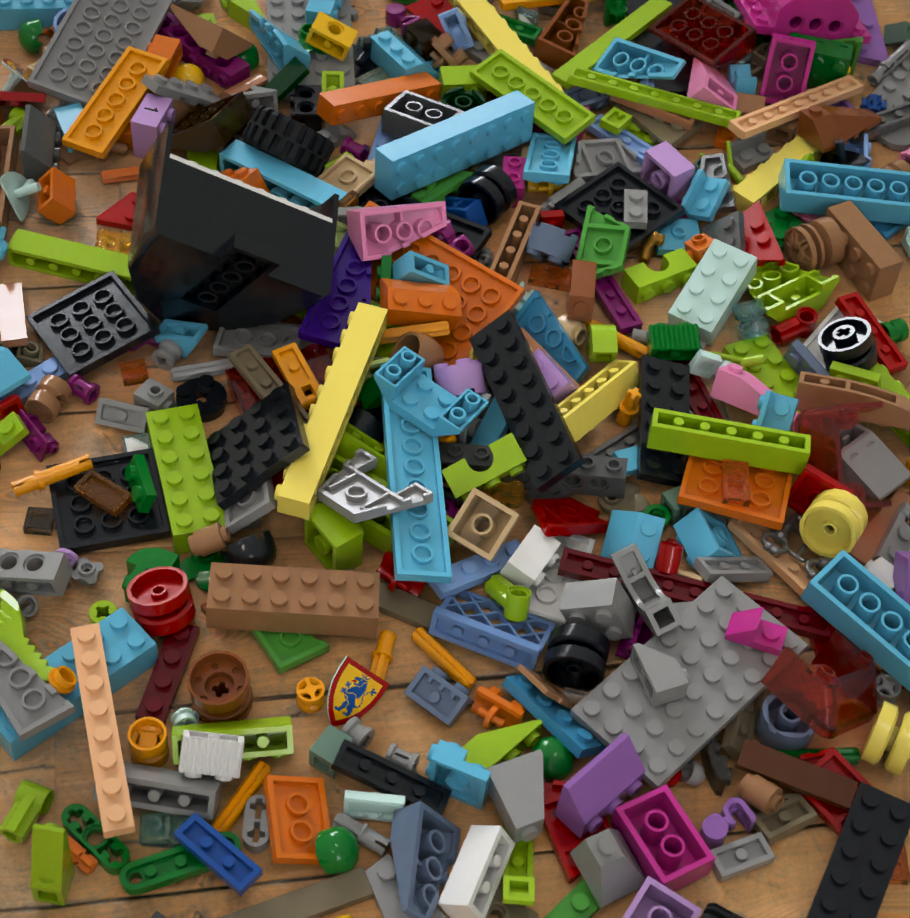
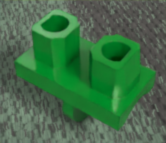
[603,0,627,26]

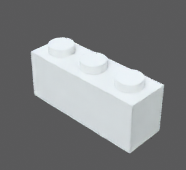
[438,825,515,918]

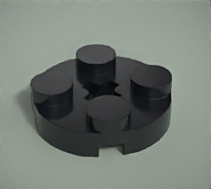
[176,375,227,423]

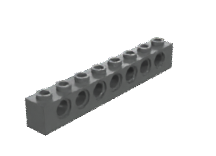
[439,442,628,499]

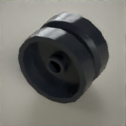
[457,165,517,225]
[817,317,879,372]
[542,623,611,692]

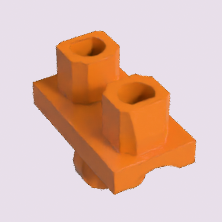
[470,685,525,730]

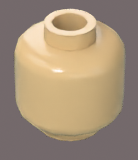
[557,314,588,348]

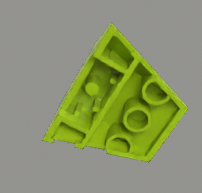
[748,261,840,323]

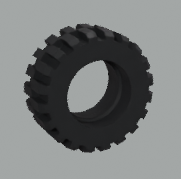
[242,105,334,178]

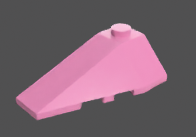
[346,201,447,261]
[710,363,812,433]

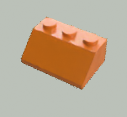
[380,278,462,331]

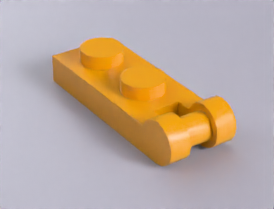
[272,342,319,410]

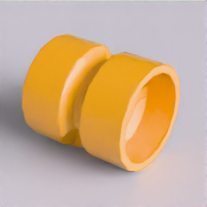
[128,717,169,768]

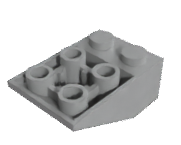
[817,420,910,502]

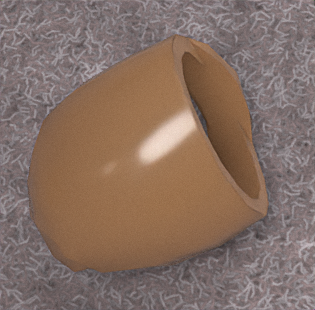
[390,331,444,374]

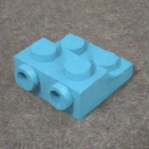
[425,739,491,810]

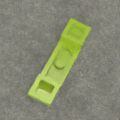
[502,825,535,906]

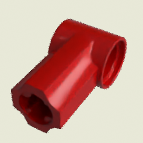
[769,307,818,346]
[653,538,684,574]

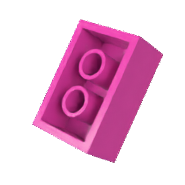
[759,33,816,104]
[610,784,716,892]

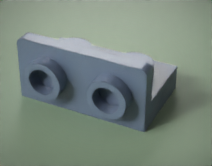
[404,665,474,727]

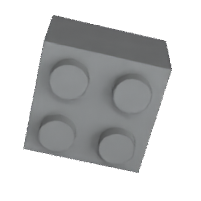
[559,578,637,641]

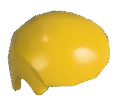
[173,63,205,85]

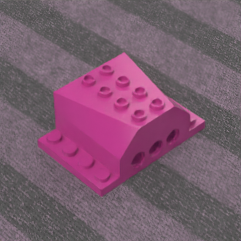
[733,0,872,44]

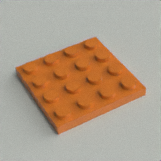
[676,455,793,531]

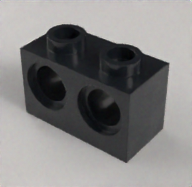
[290,85,322,131]

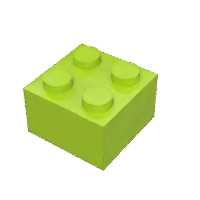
[304,502,364,570]

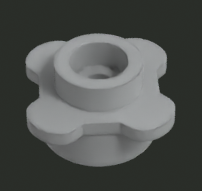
[71,558,104,586]

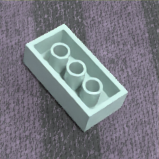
[668,238,757,346]

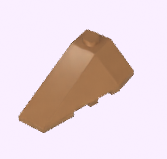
[169,3,253,60]

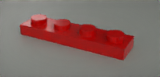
[835,292,908,374]

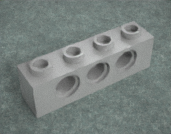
[0,548,73,597]

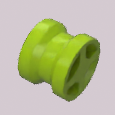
[89,600,117,624]

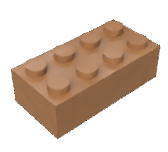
[825,200,904,302]

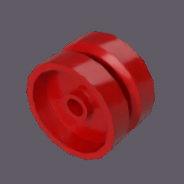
[126,566,196,636]

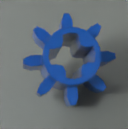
[860,94,887,113]

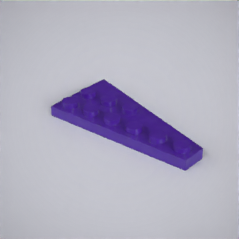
[298,229,371,349]

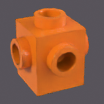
[684,233,714,265]

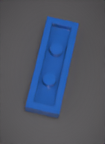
[173,812,263,896]

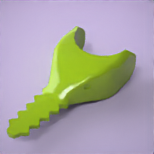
[0,589,54,684]

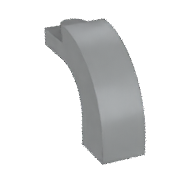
[609,543,683,637]

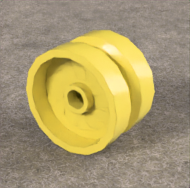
[799,488,868,558]
[860,701,910,776]

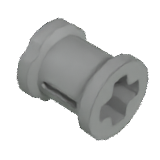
[385,743,420,772]

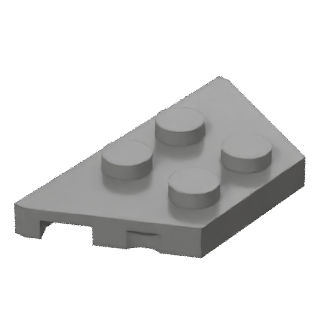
[572,138,642,182]

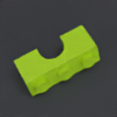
[621,248,697,304]
[441,432,527,502]

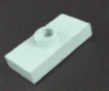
[343,790,405,822]

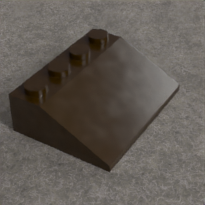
[171,91,253,153]

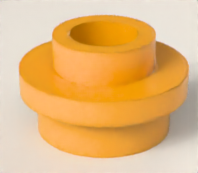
[48,666,77,694]

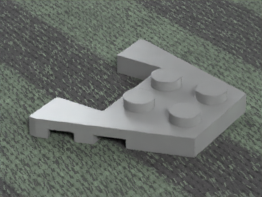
[317,448,433,523]

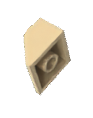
[447,487,520,562]

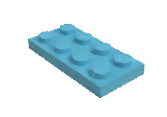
[523,132,577,185]

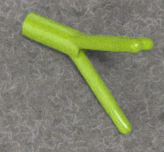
[699,140,744,184]
[710,351,766,369]

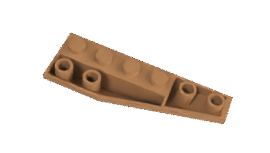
[795,371,910,432]

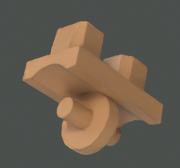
[430,32,468,69]

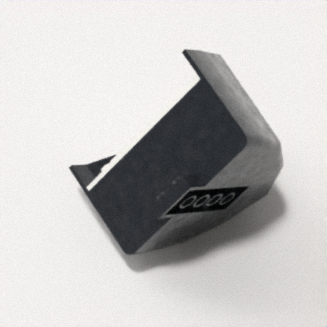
[128,125,339,331]

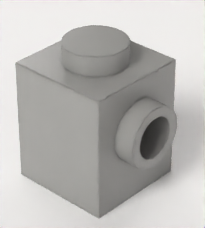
[133,378,176,411]

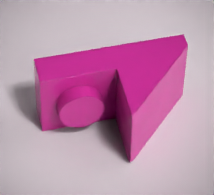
[724,607,788,656]

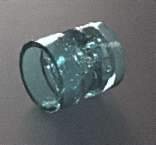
[732,299,770,340]

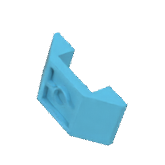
[374,346,489,437]

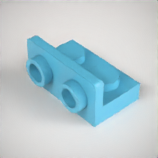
[681,169,730,222]
[752,390,800,431]

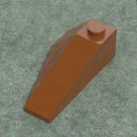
[797,105,882,153]

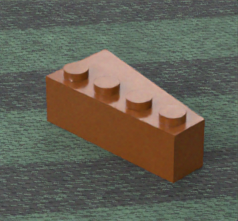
[533,0,589,69]

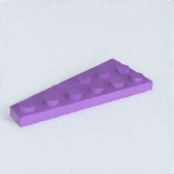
[852,0,888,67]

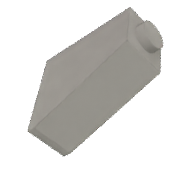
[486,749,544,843]

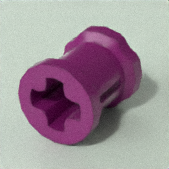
[340,137,370,162]
[67,374,100,405]

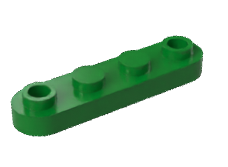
[119,832,241,895]

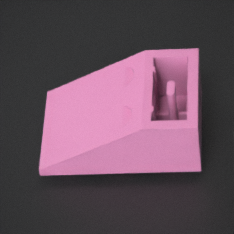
[687,54,738,110]

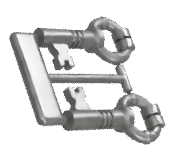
[761,512,833,580]

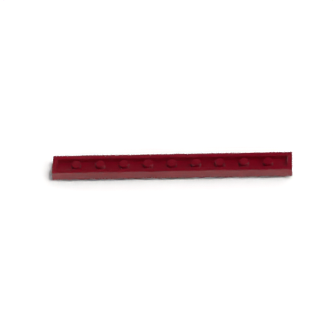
[557,547,832,643]

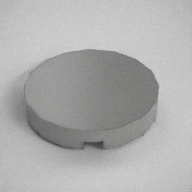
[875,124,910,151]

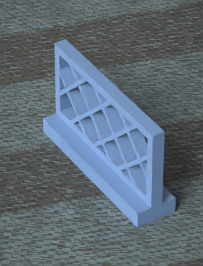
[428,590,556,671]

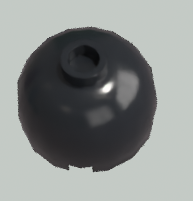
[220,530,276,566]

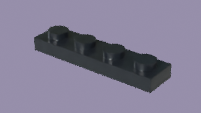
[331,739,452,816]

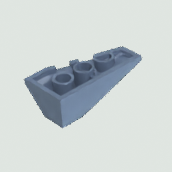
[390,801,460,918]

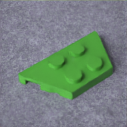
[576,205,631,279]

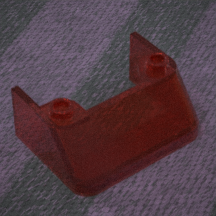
[795,402,892,510]
[761,629,878,739]

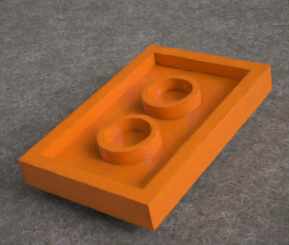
[263,775,330,865]

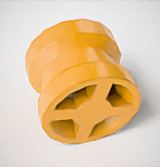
[296,677,325,713]

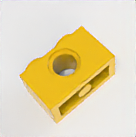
[305,11,358,62]

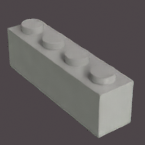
[92,762,223,820]

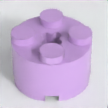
[433,358,488,398]

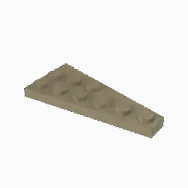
[609,78,704,148]

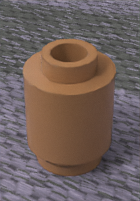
[188,522,231,557]
[738,773,784,815]

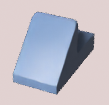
[438,7,475,52]

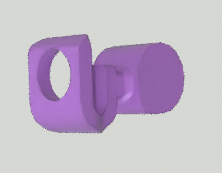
[699,797,756,850]

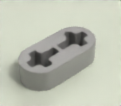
[242,794,270,854]

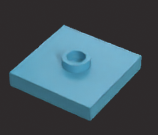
[655,218,700,255]

